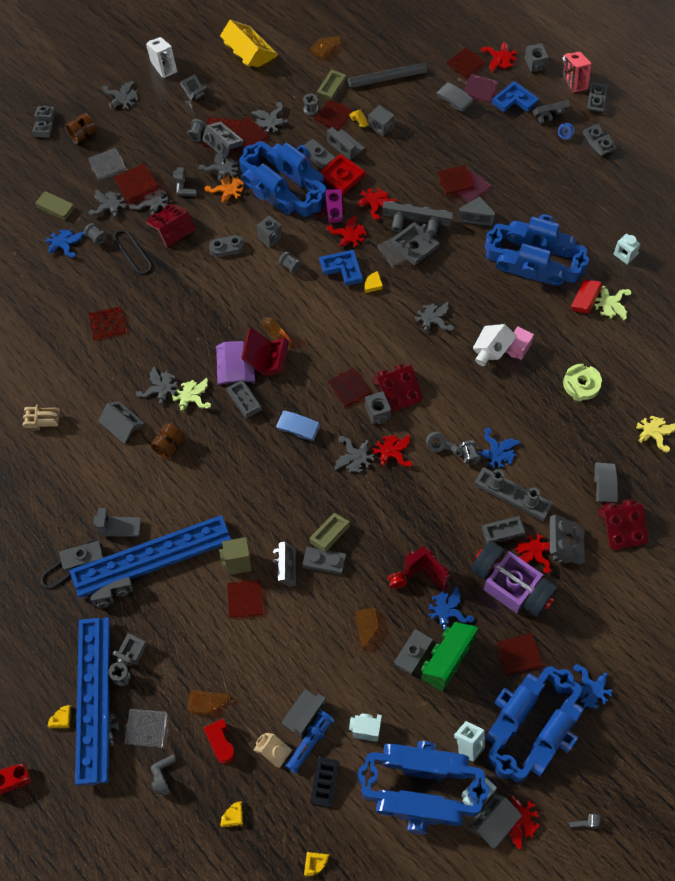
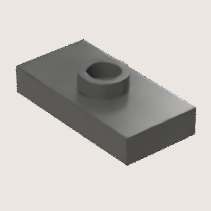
[303,139,336,169]
[226,379,262,419]
[481,516,526,544]
[59,541,103,572]
[393,629,433,675]

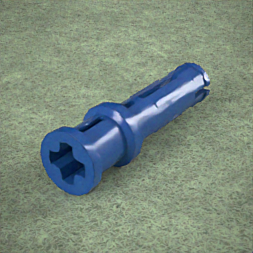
[285,710,335,774]

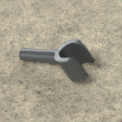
[569,814,600,829]

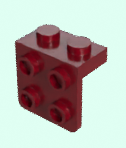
[146,204,196,247]
[241,328,289,377]
[372,363,423,412]
[598,499,648,550]
[403,546,450,591]

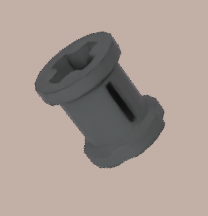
[303,93,318,116]
[187,119,206,142]
[84,223,107,246]
[278,251,302,274]
[459,440,481,465]
[109,662,131,687]

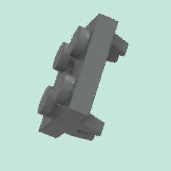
[389,222,440,266]
[550,515,585,565]

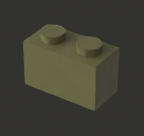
[219,537,252,575]

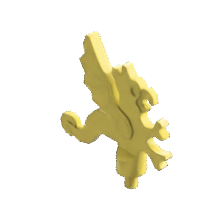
[636,416,675,452]

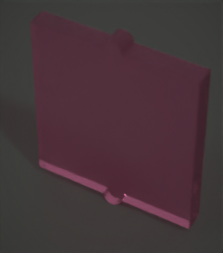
[464,74,498,103]
[450,170,491,203]

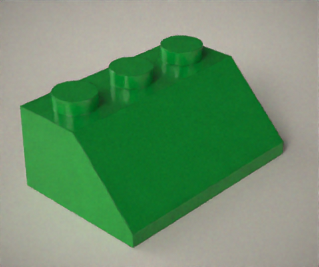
[420,622,478,692]

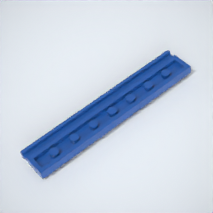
[69,515,231,599]
[75,617,110,786]

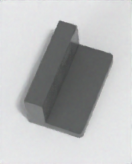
[327,127,364,161]
[99,401,145,443]
[282,690,326,738]
[467,794,521,848]

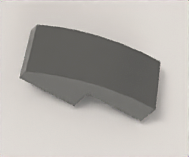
[437,82,473,112]
[587,82,608,112]
[32,106,54,138]
[583,123,617,156]
[594,463,618,503]
[91,577,134,608]

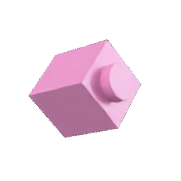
[505,326,534,360]

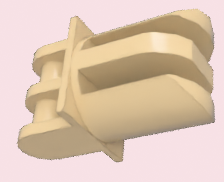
[22,405,60,430]

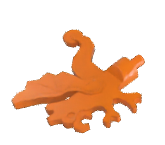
[204,173,244,203]

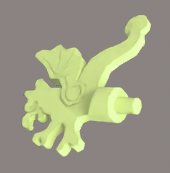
[595,286,631,321]
[172,378,211,412]

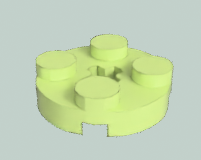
[563,364,602,401]

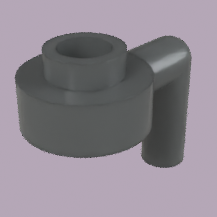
[173,167,197,197]
[426,432,462,457]
[151,754,177,797]

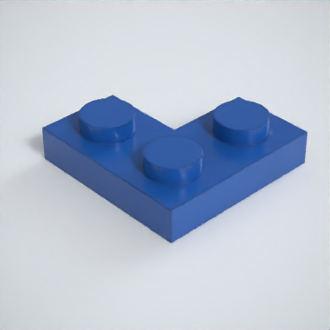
[492,81,539,112]
[319,250,363,286]

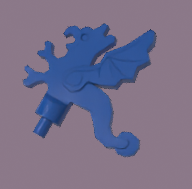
[46,230,84,258]
[478,428,520,468]
[428,587,474,631]
[569,664,612,709]

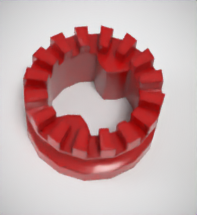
[388,572,407,589]

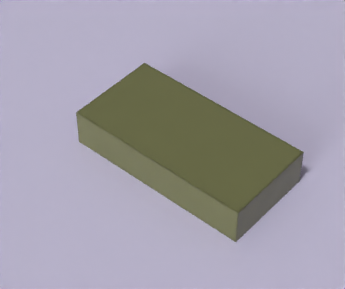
[317,69,346,102]
[35,191,75,220]
[309,513,350,552]

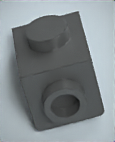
[180,74,207,101]
[113,633,148,666]

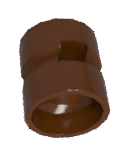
[65,112,97,144]
[150,423,186,459]

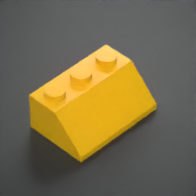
[220,20,278,67]

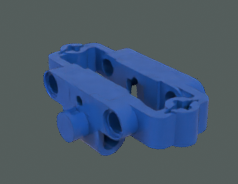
[239,141,326,217]
[485,214,589,286]
[485,667,584,783]
[358,741,489,834]

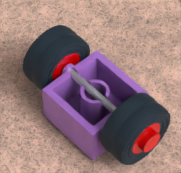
[471,541,558,617]

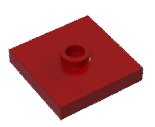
[320,154,366,195]

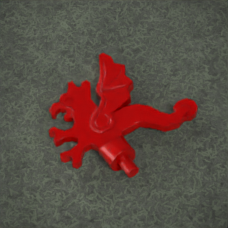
[481,42,517,73]
[357,188,397,220]
[327,216,366,247]
[373,435,412,467]
[515,533,551,574]
[509,795,539,850]

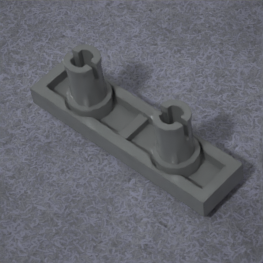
[383,201,453,238]
[474,467,553,521]

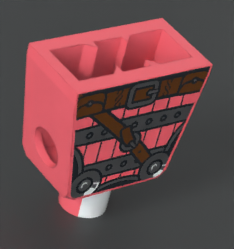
[563,52,591,93]

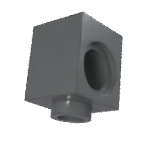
[525,43,549,72]
[368,106,395,136]
[256,216,282,248]
[365,391,391,424]

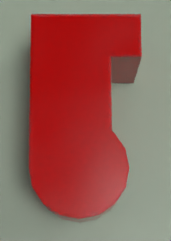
[204,719,235,764]
[0,764,31,796]

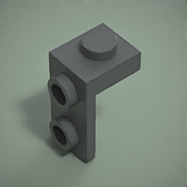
[93,508,141,537]

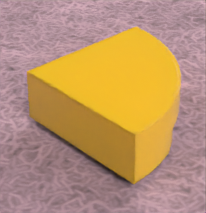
[349,110,369,127]
[365,271,383,293]
[47,705,72,728]
[221,802,243,827]
[304,852,329,876]

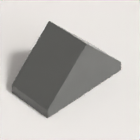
[458,197,495,226]

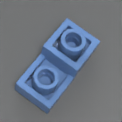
[276,410,321,441]

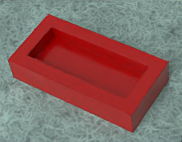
[571,280,602,314]

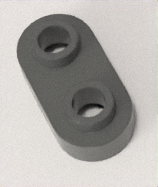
[209,236,245,257]

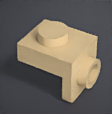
[254,733,292,768]

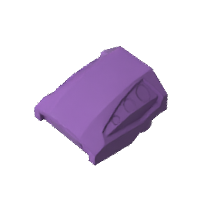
[216,341,255,386]

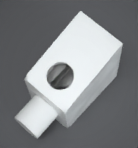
[146,37,177,78]
[473,324,517,366]

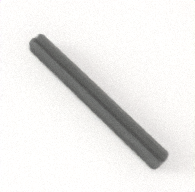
[348,63,427,88]

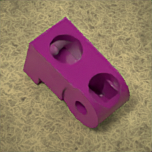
[326,189,342,223]

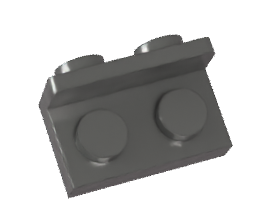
[203,122,243,158]

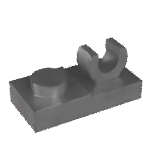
[533,100,570,124]
[273,542,296,587]

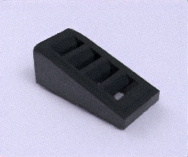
[310,757,339,808]

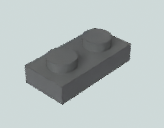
[302,547,346,575]

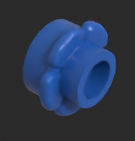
[558,123,575,140]

